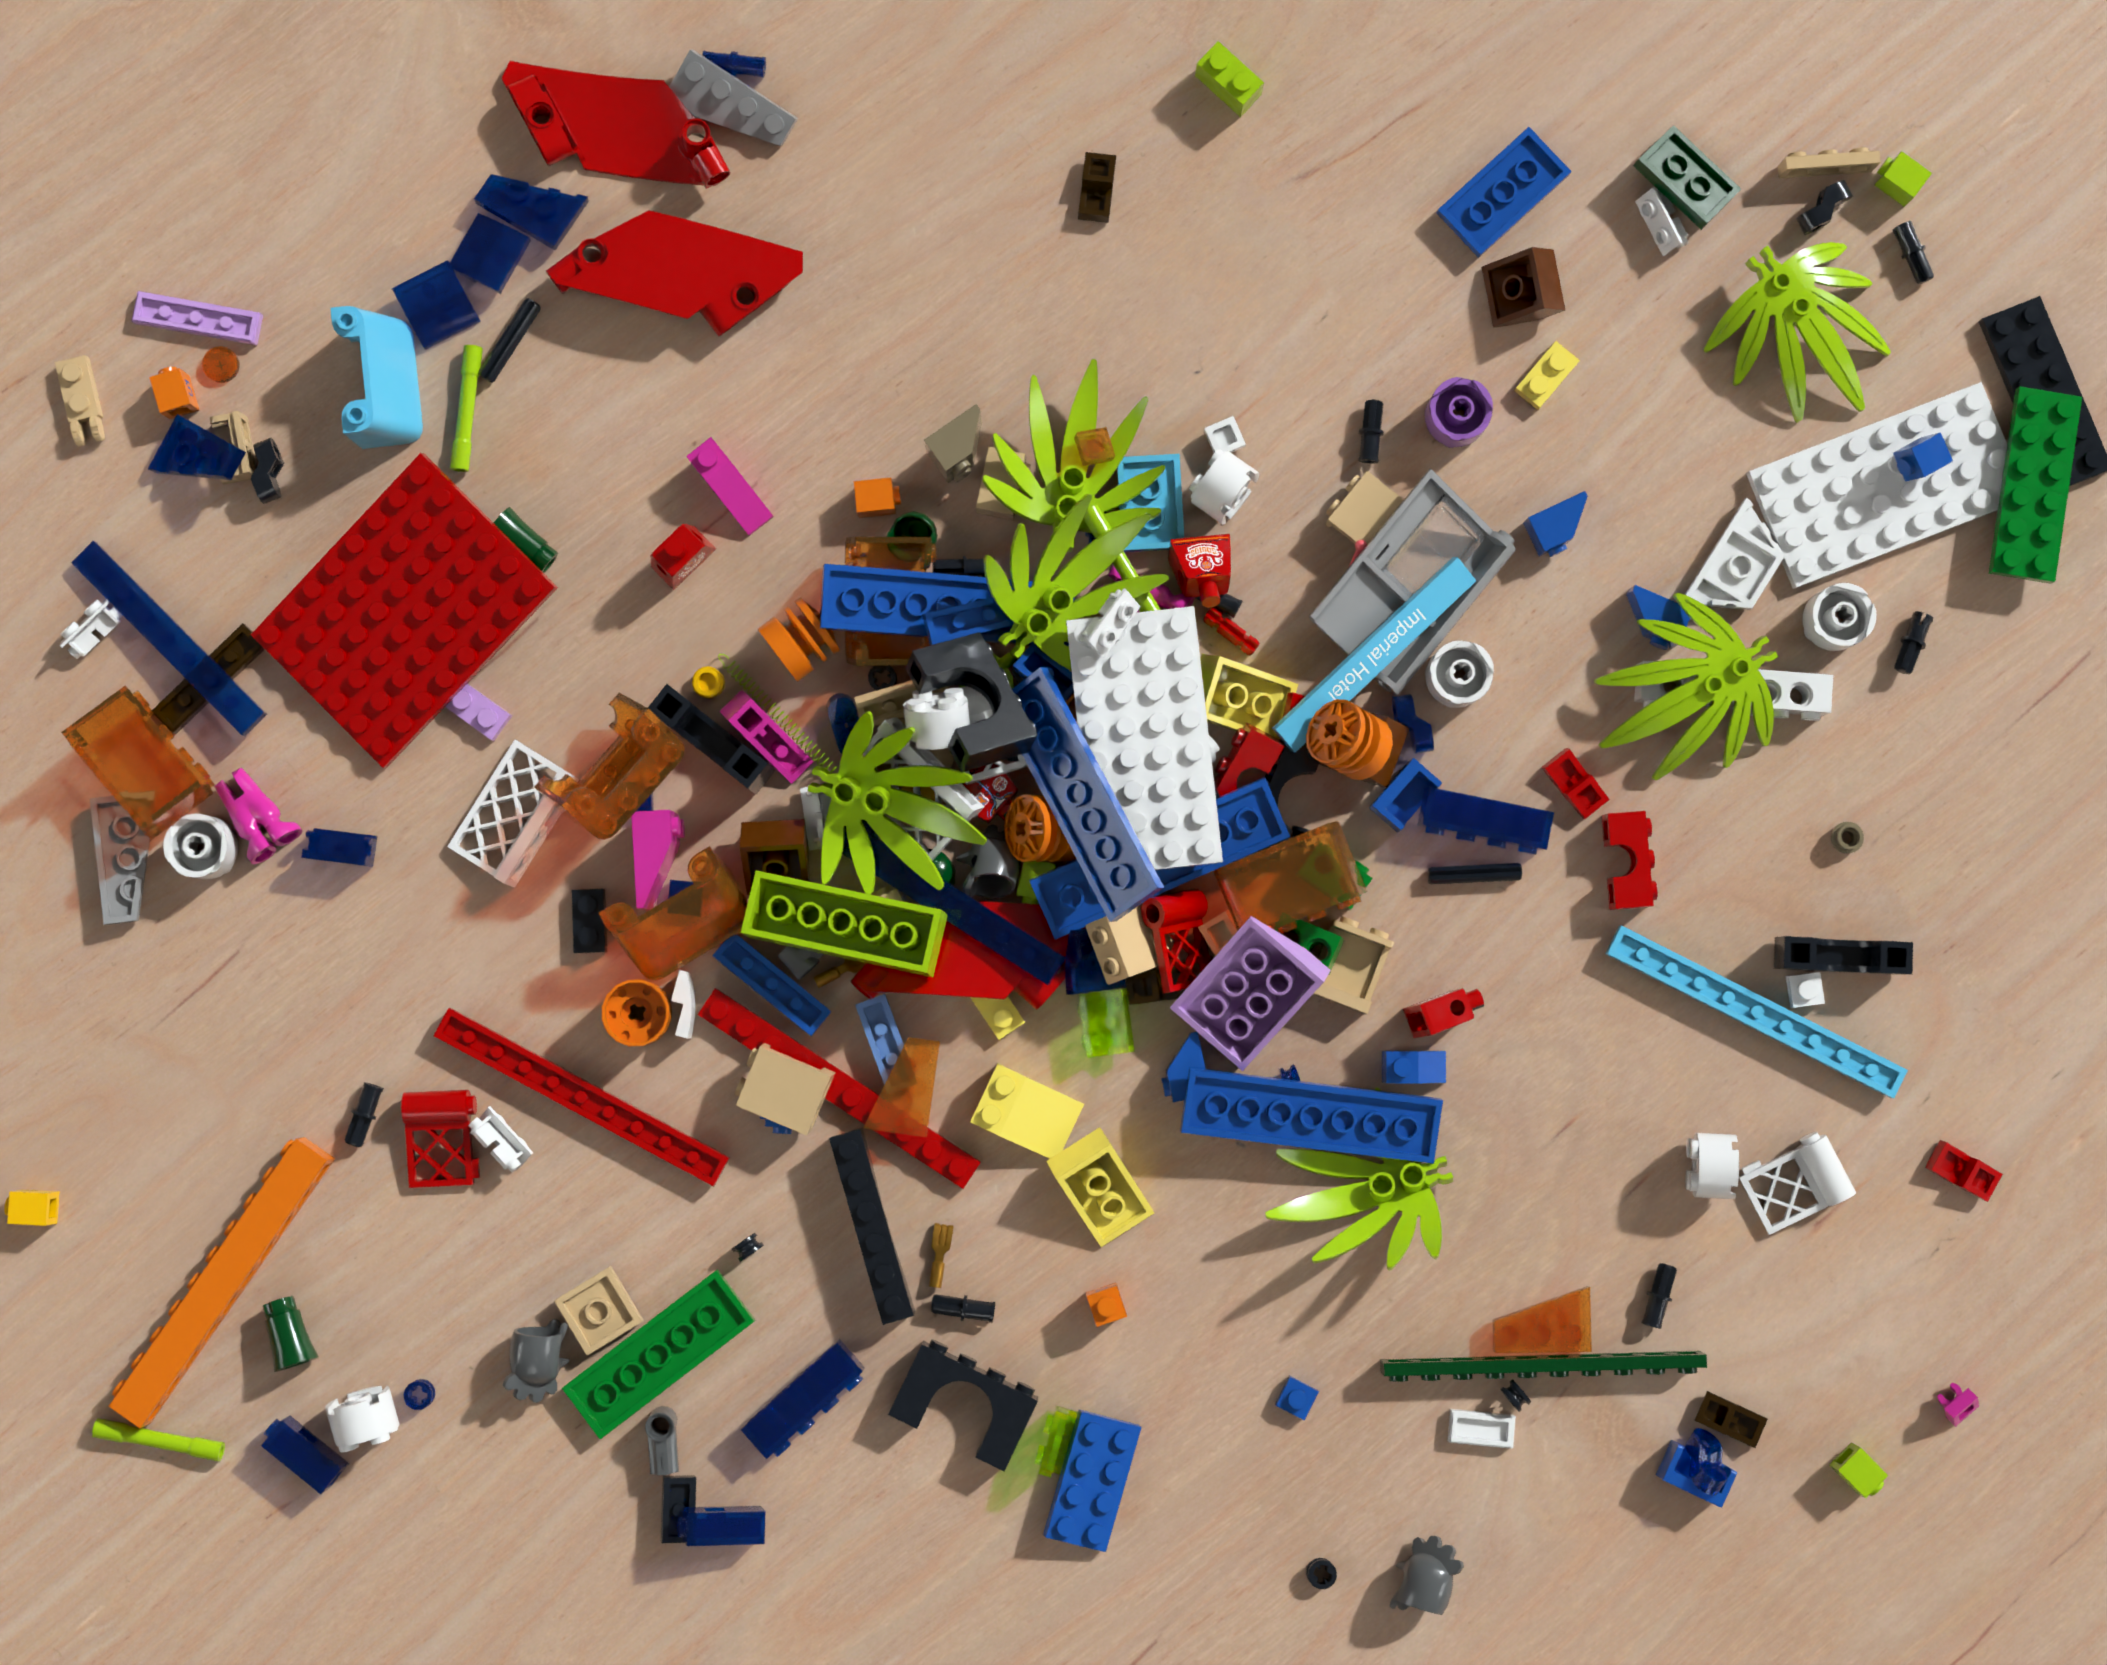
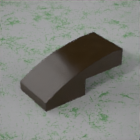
[1078,152,1117,223]
[1126,967,1192,1005]
[1694,1391,1768,1448]

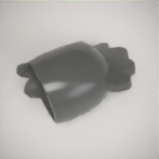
[956,825,1020,899]
[503,1319,570,1403]
[1389,1536,1464,1615]

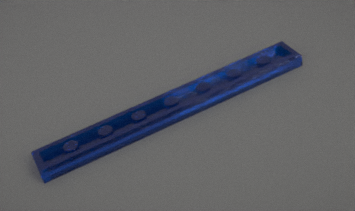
[71,541,267,736]
[842,831,1066,985]

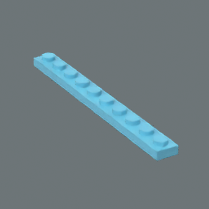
[1605,925,1908,1099]

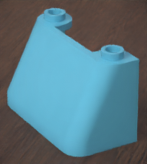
[330,306,423,449]

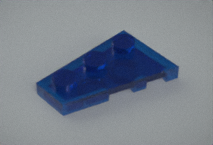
[474,174,589,250]
[148,414,246,480]

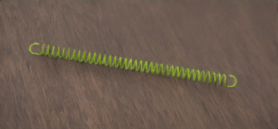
[718,654,837,773]

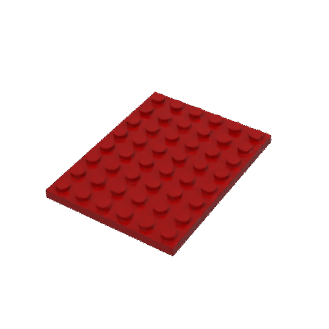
[250,453,558,768]

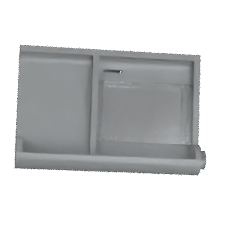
[1309,469,1516,696]

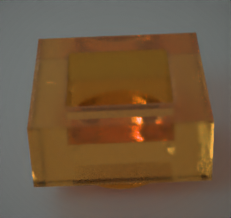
[1074,427,1115,466]

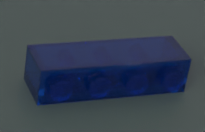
[1417,787,1554,855]
[741,1339,865,1459]

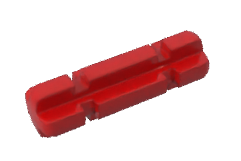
[1203,607,1260,656]

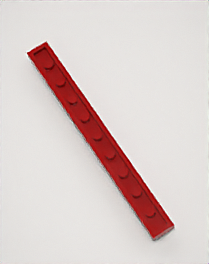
[697,988,981,1189]
[433,1008,730,1187]

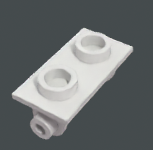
[1635,187,1689,256]
[1080,589,1141,658]
[60,597,123,659]
[800,783,832,851]
[468,1106,533,1172]

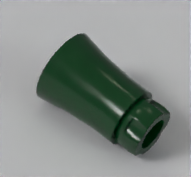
[493,507,559,573]
[263,1296,319,1372]

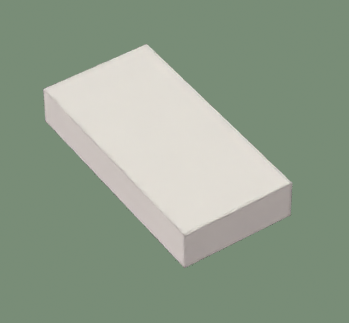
[1447,1409,1516,1449]

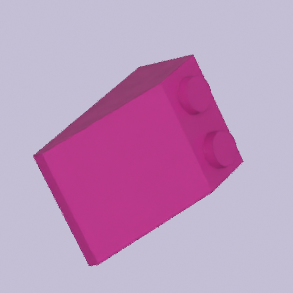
[631,809,685,911]

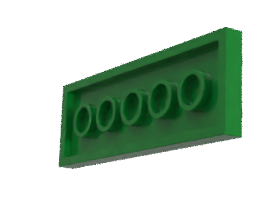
[1988,386,2082,584]
[562,1269,756,1439]

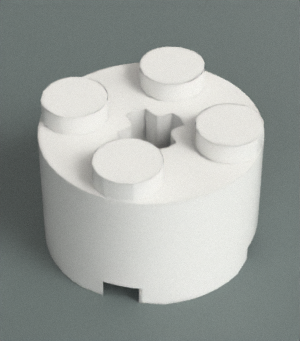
[1189,449,1259,525]
[1802,583,1877,651]
[1425,641,1494,708]
[903,688,970,750]
[163,814,239,879]
[1685,1133,1739,1199]
[325,1386,400,1452]

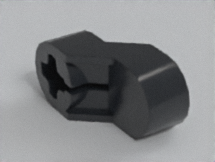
[1797,180,1853,235]
[250,438,284,504]

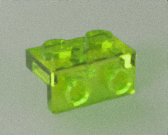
[1077,988,1135,1058]
[1034,1405,1078,1478]

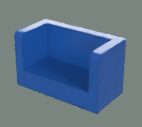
[1369,758,1442,833]
[1656,1440,1737,1508]

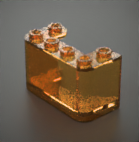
[61,685,215,841]
[534,692,685,840]
[1213,821,1367,934]

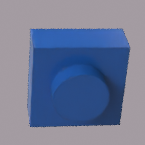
[1275,1375,1319,1421]

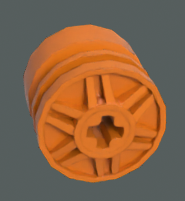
[758,597,840,682]
[1306,699,1393,780]
[1004,795,1076,862]
[602,979,672,1046]

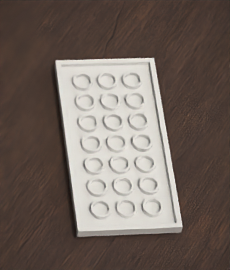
[1746,382,2007,589]
[1066,606,1223,870]

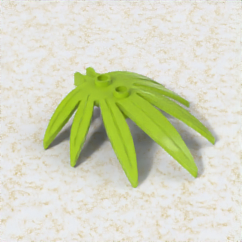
[1703,242,1891,423]
[982,359,1165,553]
[984,494,1169,671]
[1594,593,1779,780]
[807,711,987,895]
[1265,1088,1453,1270]

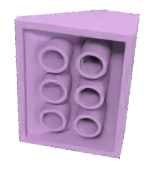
[1170,916,1331,1071]

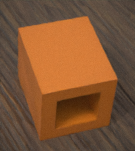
[149,367,200,419]
[854,477,901,518]
[1086,1282,1127,1327]

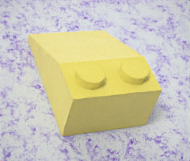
[1200,654,1298,740]
[970,1063,1084,1159]
[1046,1127,1154,1247]

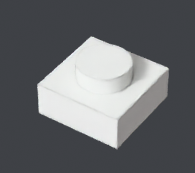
[1204,416,1246,453]
[1785,972,1825,1008]

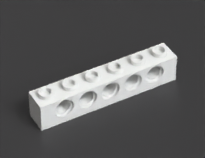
[1634,661,1833,721]

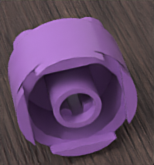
[1425,377,1493,448]

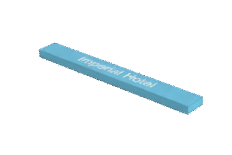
[1272,557,1476,752]

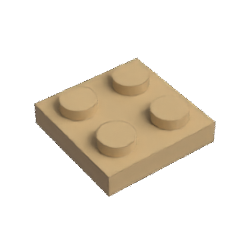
[554,1266,644,1356]

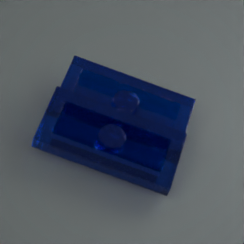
[448,213,531,294]
[392,260,481,349]
[1065,928,1126,995]

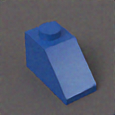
[1523,491,1588,557]
[1626,585,1690,650]
[1013,643,1074,702]
[1161,1031,1206,1103]
[1382,1051,1446,1084]

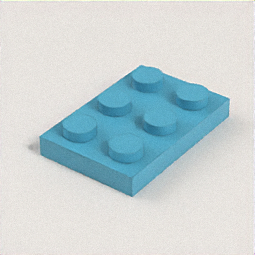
[1117,454,1184,552]

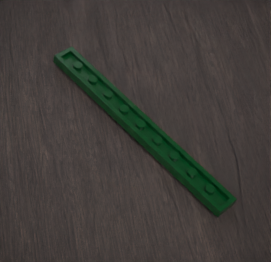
[1380,1351,1707,1382]

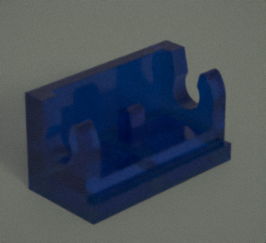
[301,828,378,867]

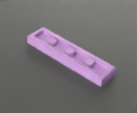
[132,291,263,346]

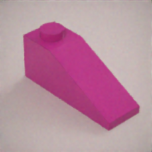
[686,437,774,536]
[719,689,814,784]

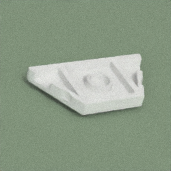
[1684,498,1785,610]

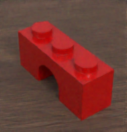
[1214,723,1284,796]
[1601,811,1658,910]

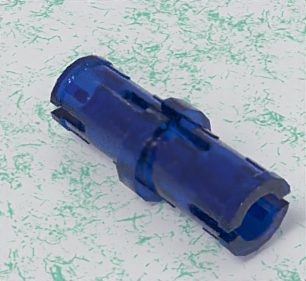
[702,51,766,78]

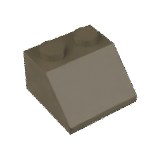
[924,404,982,483]

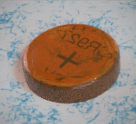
[202,346,240,383]

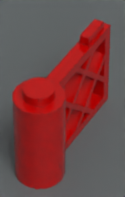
[1141,888,1213,993]
[401,1090,480,1188]

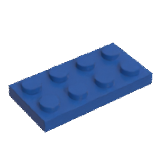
[1436,127,1572,258]
[1043,1409,1142,1552]

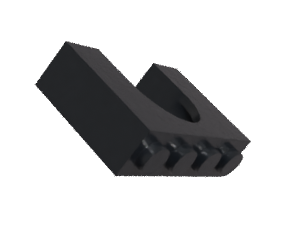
[906,632,1037,773]
[647,684,776,794]
[888,1339,1038,1472]

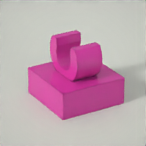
[1937,1383,1979,1427]

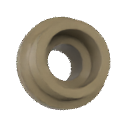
[1831,822,1864,854]

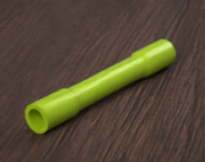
[450,345,483,472]
[1083,504,1161,612]
[92,1418,225,1462]

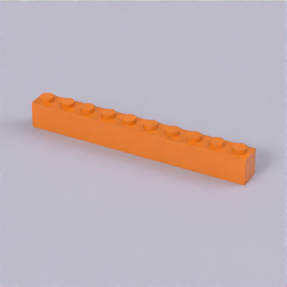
[109,1137,335,1428]

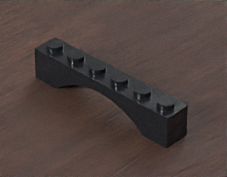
[829,1127,916,1325]

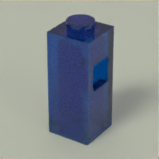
[261,1416,350,1494]
[677,1506,766,1546]

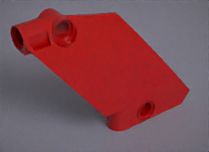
[502,61,731,189]
[546,210,803,337]
[850,900,1093,1010]

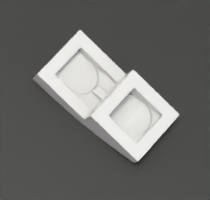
[671,970,696,1039]

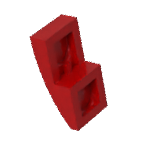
[1541,748,1610,819]
[1925,1140,2003,1202]

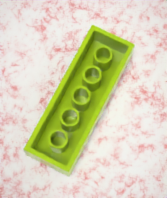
[740,870,948,977]

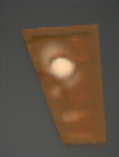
[863,1037,940,1137]
[1493,1286,1592,1353]

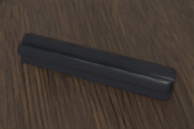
[479,298,541,383]
[1427,863,1522,885]

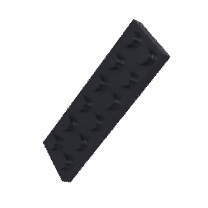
[1978,296,2107,486]

